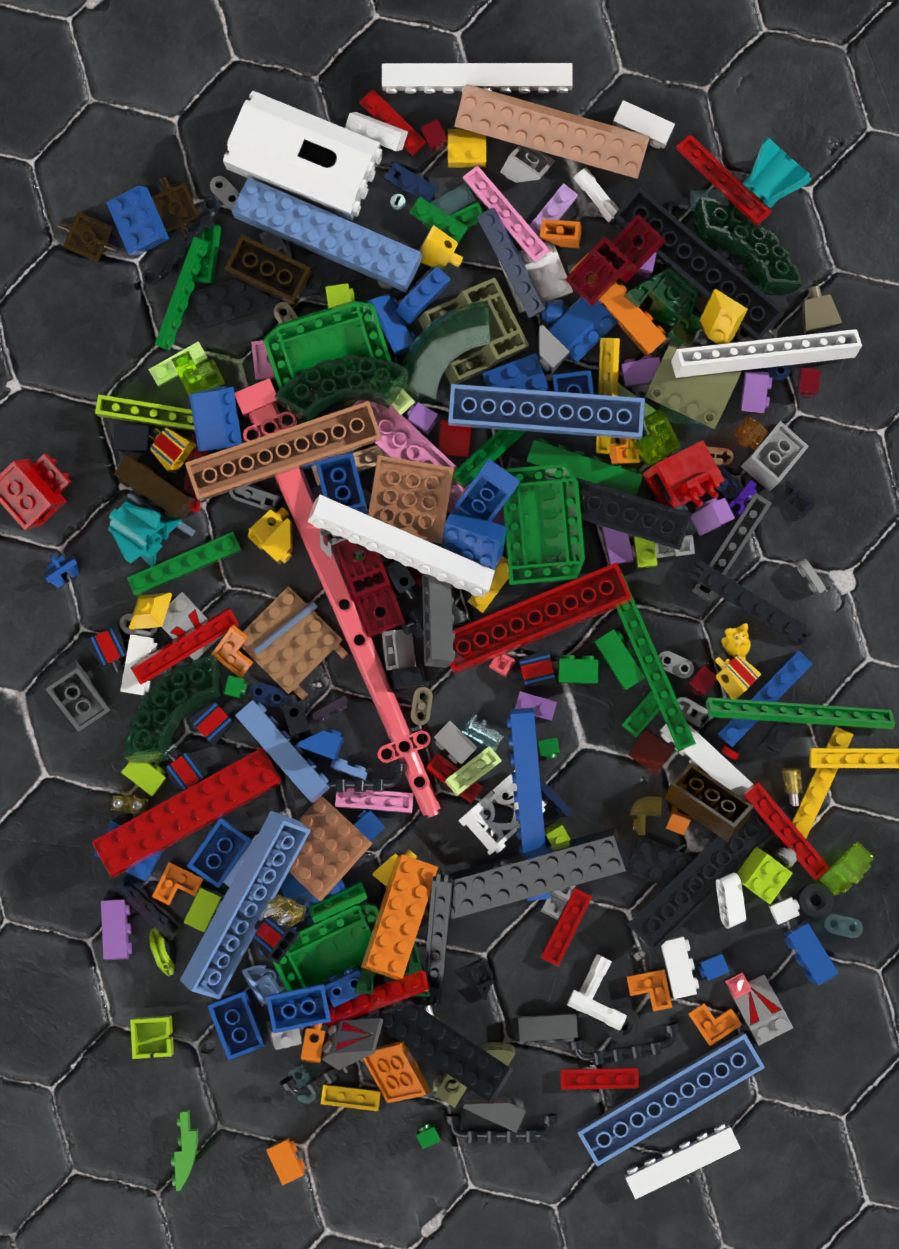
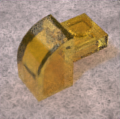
[629,796,662,835]

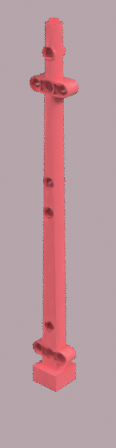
[234,378,441,818]

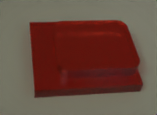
[628,730,674,774]

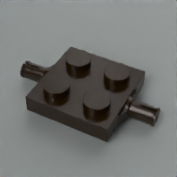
[152,177,201,239]
[57,212,120,263]

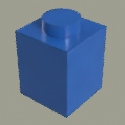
[698,953,730,981]

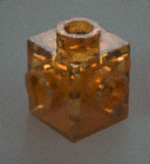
[734,416,769,450]

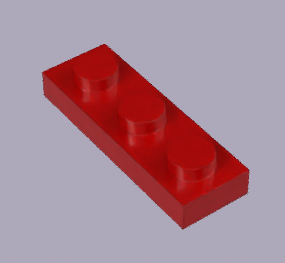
[425,753,483,803]

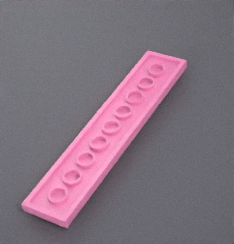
[353,387,505,526]

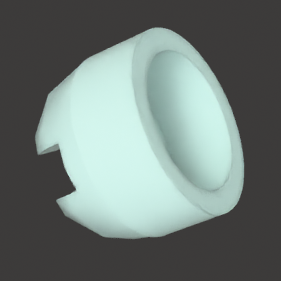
[390,194,405,210]

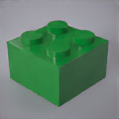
[558,655,598,684]

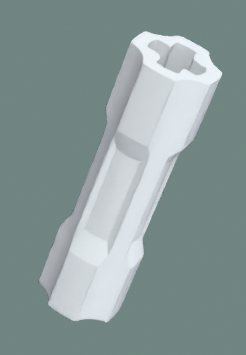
[574,167,619,223]
[579,954,611,1014]
[567,990,626,1031]

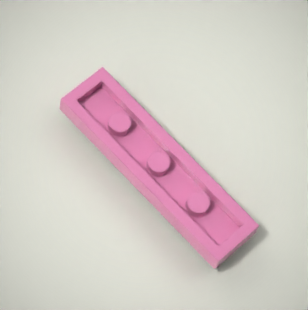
[335,788,414,813]

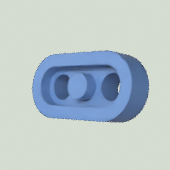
[330,758,368,780]

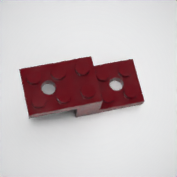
[565,214,666,306]
[334,539,405,637]

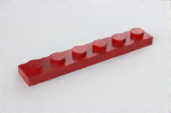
[676,134,771,226]
[130,607,239,685]
[742,782,830,881]
[324,970,429,1027]

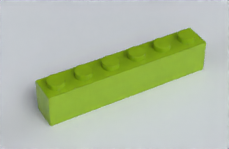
[95,394,195,432]

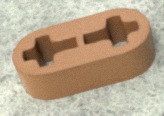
[707,447,734,466]

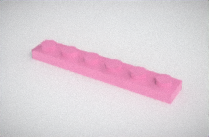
[463,165,550,264]

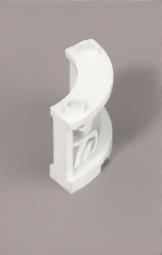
[459,770,548,855]

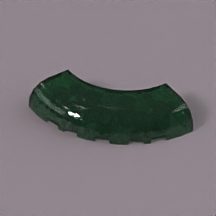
[694,197,803,296]
[398,301,490,404]
[275,356,409,422]
[124,655,222,763]

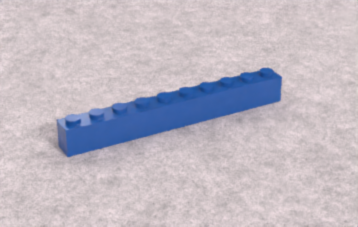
[507,707,550,901]

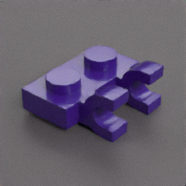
[728,480,757,517]

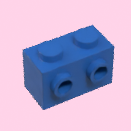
[324,966,362,1008]

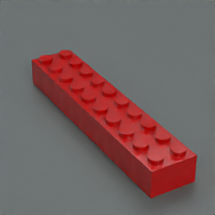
[450,563,633,675]
[92,747,282,879]

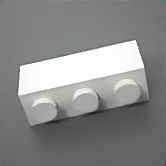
[613,100,675,149]
[345,112,408,151]
[120,634,157,696]
[661,936,699,999]

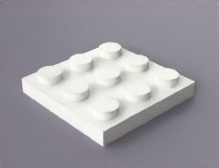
[499,241,573,313]

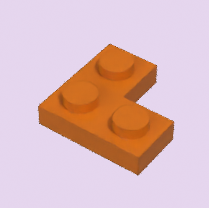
[609,438,640,464]
[211,625,253,678]
[152,862,204,905]
[626,969,672,1011]
[688,1003,742,1046]

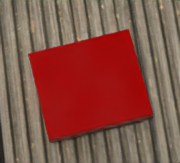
[438,420,471,457]

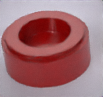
[720,744,740,760]

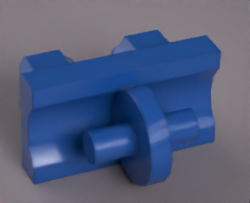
[44,554,80,588]

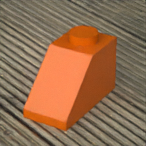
[540,219,582,248]
[666,805,692,835]

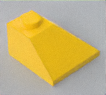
[128,593,172,630]

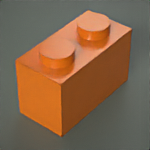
[266,1138,306,1186]

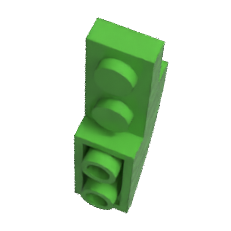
[171,1109,198,1191]

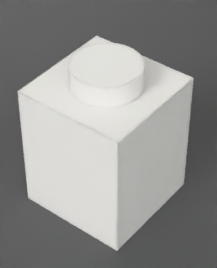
[769,896,800,925]

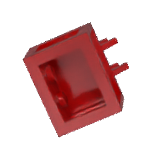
[643,440,725,508]
[0,453,71,530]

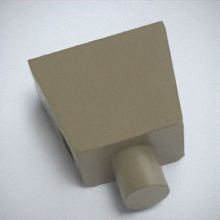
[802,286,842,334]

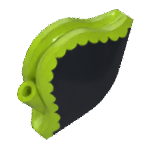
[148,928,177,976]

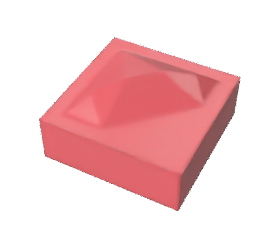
[489,654,516,677]
[725,973,752,999]

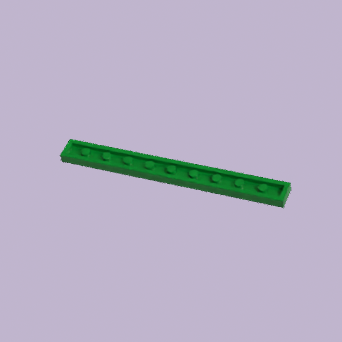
[617,569,696,752]
[706,697,895,729]

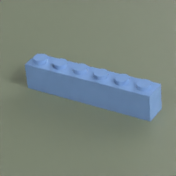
[235,700,330,803]

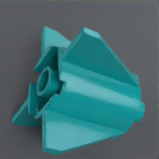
[742,137,811,208]
[108,499,182,567]

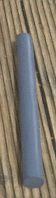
[127,491,196,537]
[253,601,318,655]

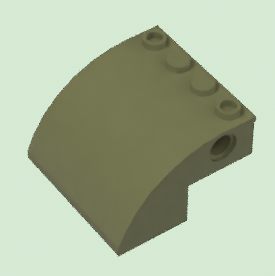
[418,278,529,384]
[645,332,742,429]
[432,1042,515,1108]

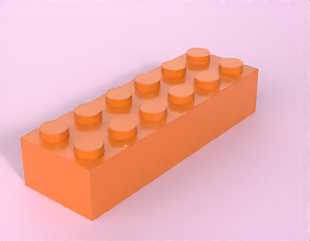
[570,253,667,356]
[361,854,438,980]

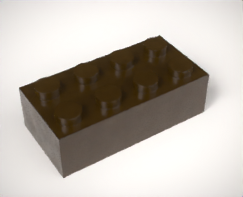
[224,234,312,306]
[114,455,198,519]
[665,763,754,842]

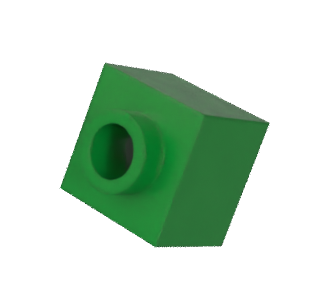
[224,676,247,698]
[537,737,560,759]
[416,1124,440,1149]

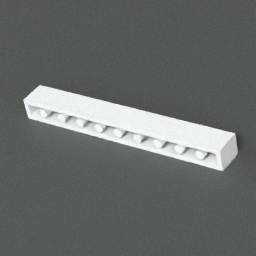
[382,63,572,94]
[671,329,862,378]
[307,495,495,597]

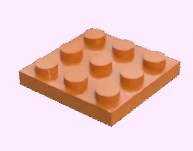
[363,1041,431,1103]

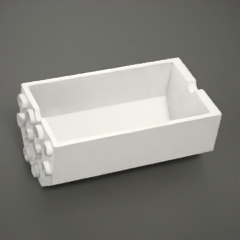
[223,91,383,221]

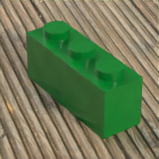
[594,629,645,690]

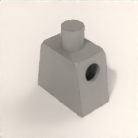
[266,1021,306,1049]

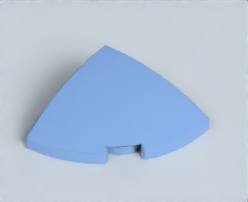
[242,965,287,1007]

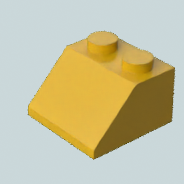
[448,129,486,168]
[700,289,748,345]
[261,518,293,565]

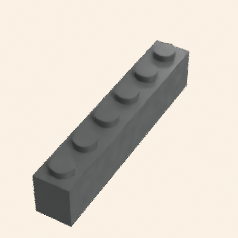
[692,493,772,602]
[422,573,455,668]

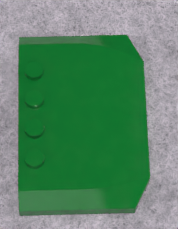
[263,301,393,402]
[503,463,585,585]
[273,904,379,998]

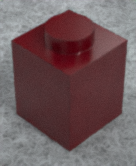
[421,119,448,152]
[797,368,821,398]
[688,665,717,696]

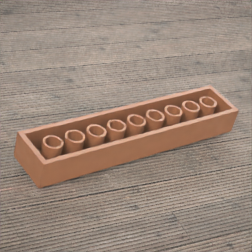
[454,84,650,179]
[185,401,382,501]

